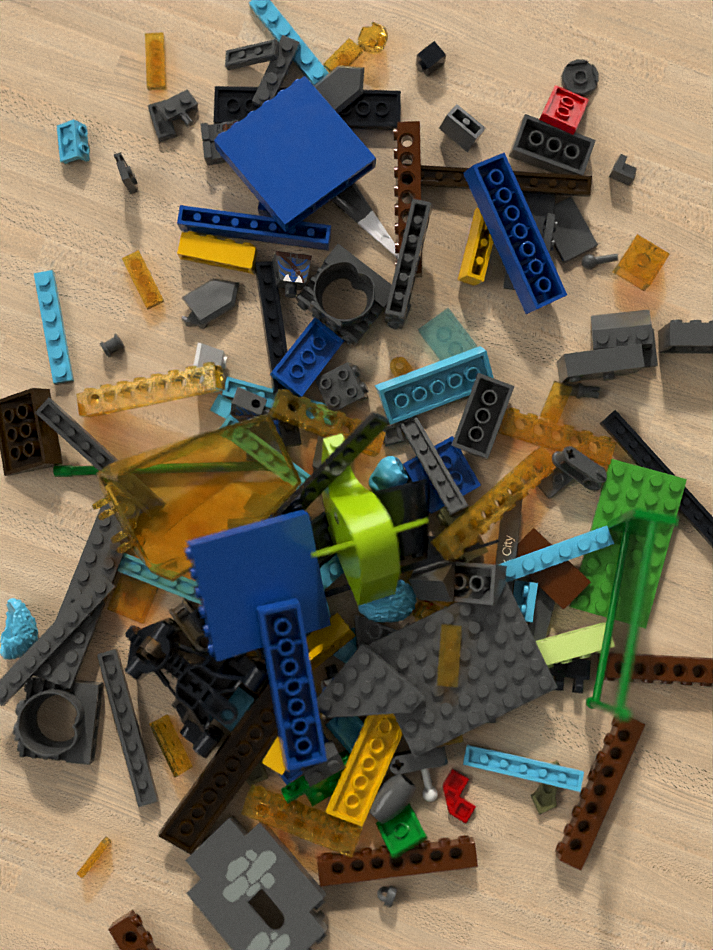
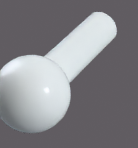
[421,768,438,802]

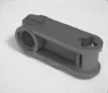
[552,446,607,490]
[169,598,208,654]
[389,744,448,774]

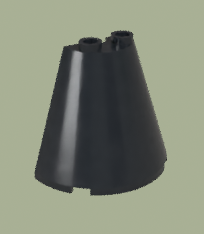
[373,478,431,561]

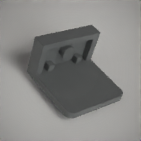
[315,362,369,412]

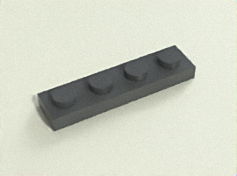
[252,35,300,107]

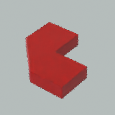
[442,768,476,824]

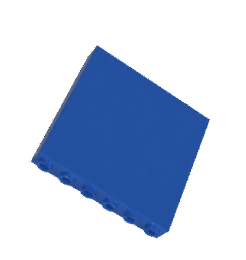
[214,76,376,232]
[185,509,331,661]

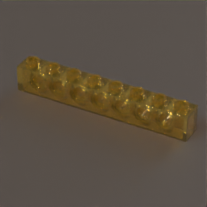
[76,362,225,418]
[431,446,555,561]

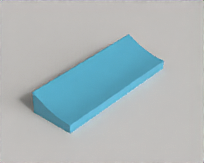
[375,346,494,425]

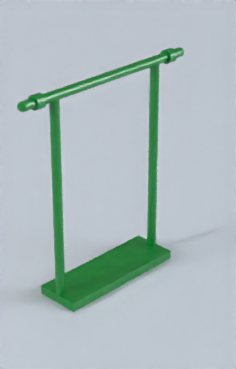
[585,508,678,722]

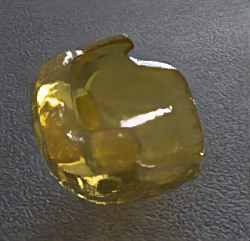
[357,21,388,55]

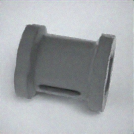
[100,334,125,357]

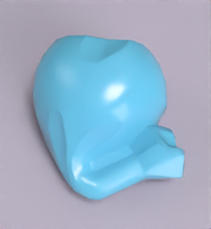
[368,456,408,491]

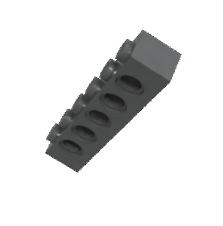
[385,198,432,321]

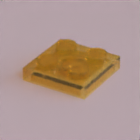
[107,573,158,624]

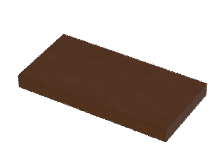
[516,528,591,610]

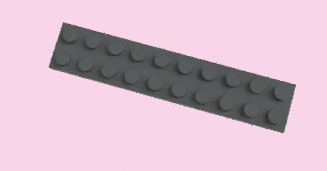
[34,491,142,689]

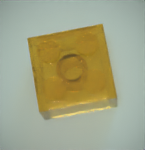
[612,234,670,291]

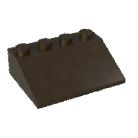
[0,388,63,476]

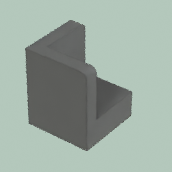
[609,154,637,186]

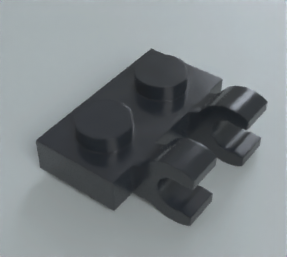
[550,658,591,693]

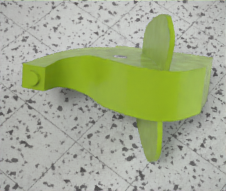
[310,434,429,606]

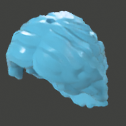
[358,580,417,623]
[0,598,39,660]

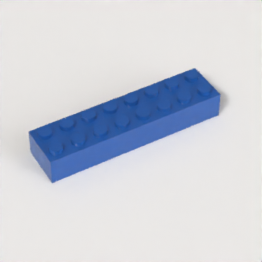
[463,152,567,314]
[256,598,327,771]

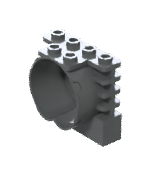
[296,244,392,346]
[13,676,103,765]

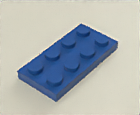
[270,317,344,399]

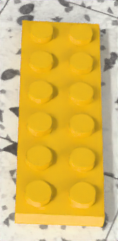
[326,714,403,827]

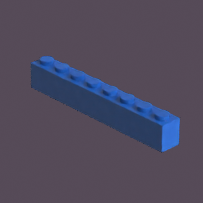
[177,205,332,251]

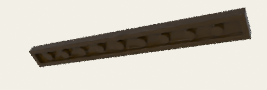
[403,164,592,197]

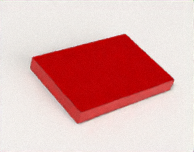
[539,85,589,135]

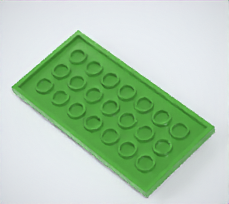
[569,459,687,629]

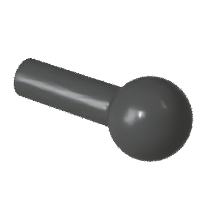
[582,253,618,269]

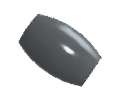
[370,774,416,824]

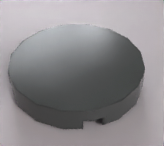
[561,59,599,97]

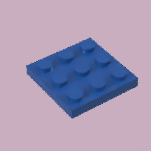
[402,436,481,514]

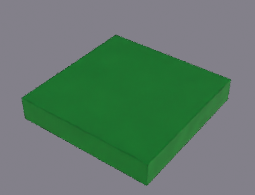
[376,803,428,859]

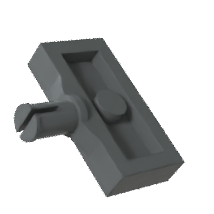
[156,89,198,127]

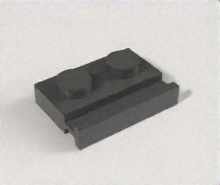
[114,152,138,194]

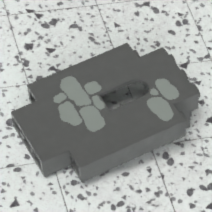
[186,815,328,950]

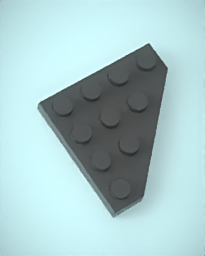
[317,643,425,718]

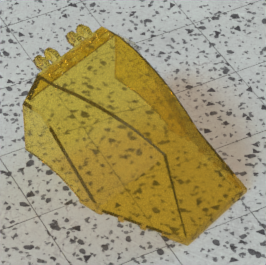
[92,414,302,582]

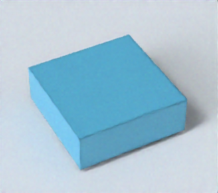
[210,394,232,419]

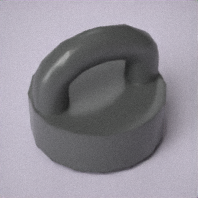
[377,885,397,908]

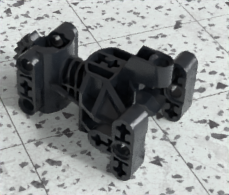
[124,618,268,758]

